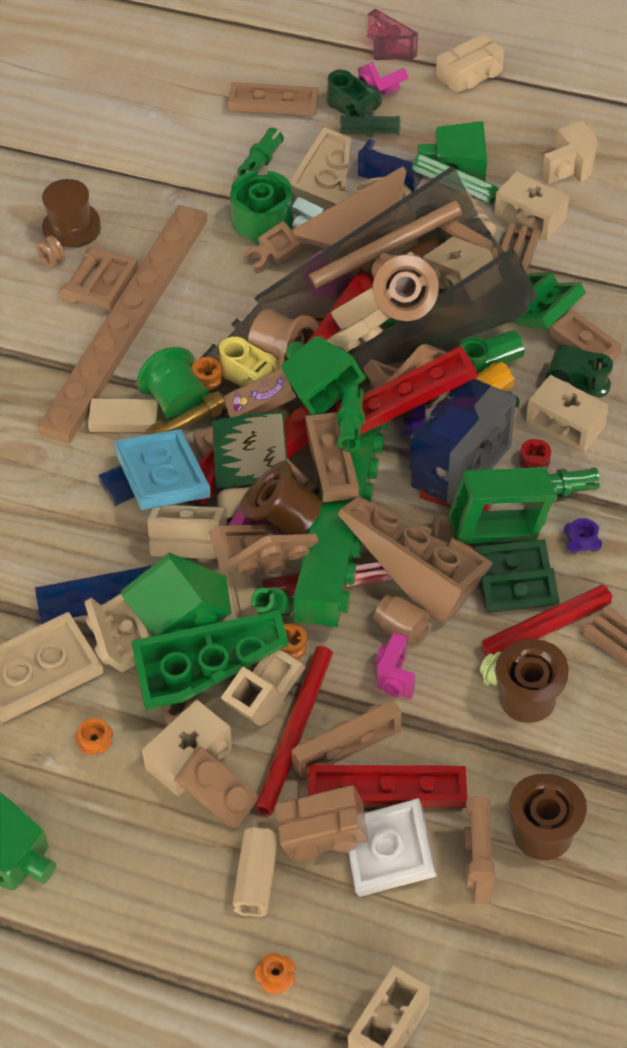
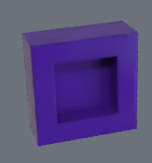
[404,404,426,452]

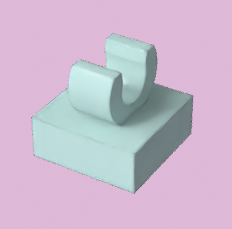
[292,197,325,228]

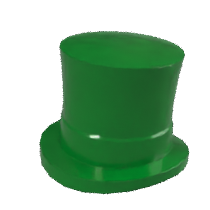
[137,347,209,421]

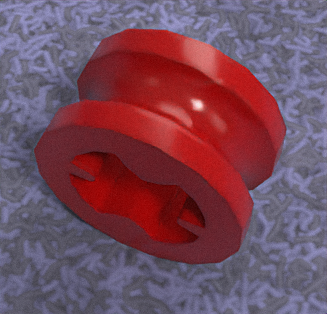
[519,439,552,468]

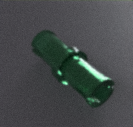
[340,113,401,137]

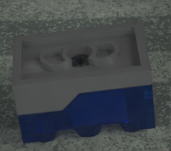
[409,378,516,505]

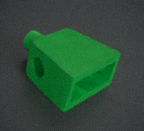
[417,121,487,182]
[281,336,366,415]
[0,792,56,890]

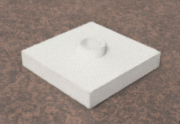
[348,798,437,897]

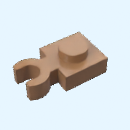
[244,221,303,274]

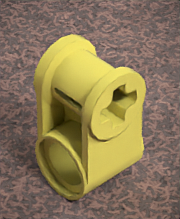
[219,337,280,387]

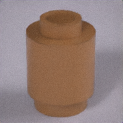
[373,595,431,645]

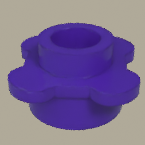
[563,518,602,553]

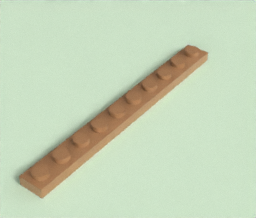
[38,205,207,443]

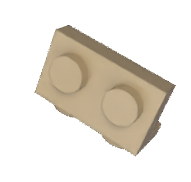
[327,287,390,352]
[84,593,152,673]

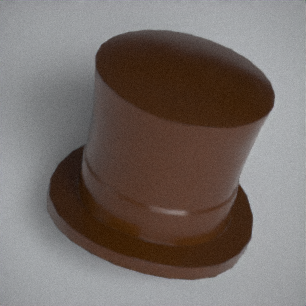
[42,179,101,247]
[240,460,322,535]
[495,639,569,723]
[509,773,587,860]

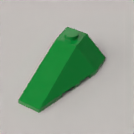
[131,610,288,710]

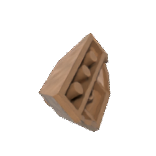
[291,166,407,252]

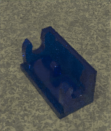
[358,139,425,193]

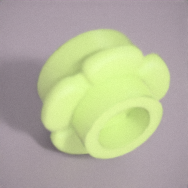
[480,652,502,687]

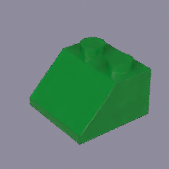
[121,553,231,636]

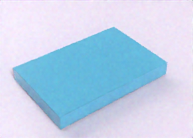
[114,429,210,510]

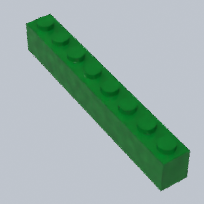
[294,393,389,628]

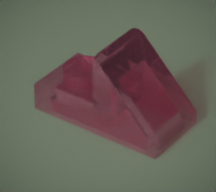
[367,9,418,60]

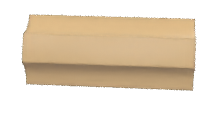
[232,827,278,918]

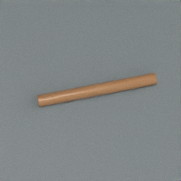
[309,200,462,289]

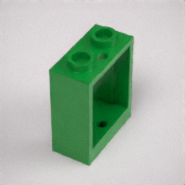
[447,467,557,544]

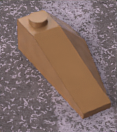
[338,497,492,624]

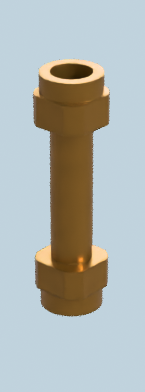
[146,391,227,435]

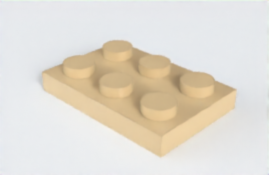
[0,612,104,724]

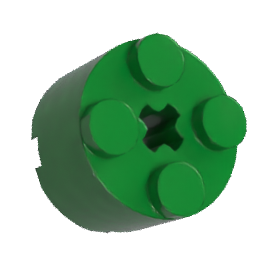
[230,171,293,245]

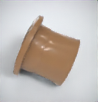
[373,255,439,321]
[248,308,319,368]

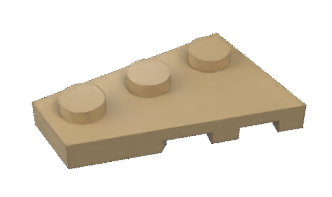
[289,127,351,210]

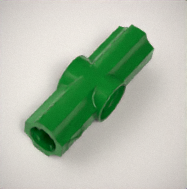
[460,330,525,374]

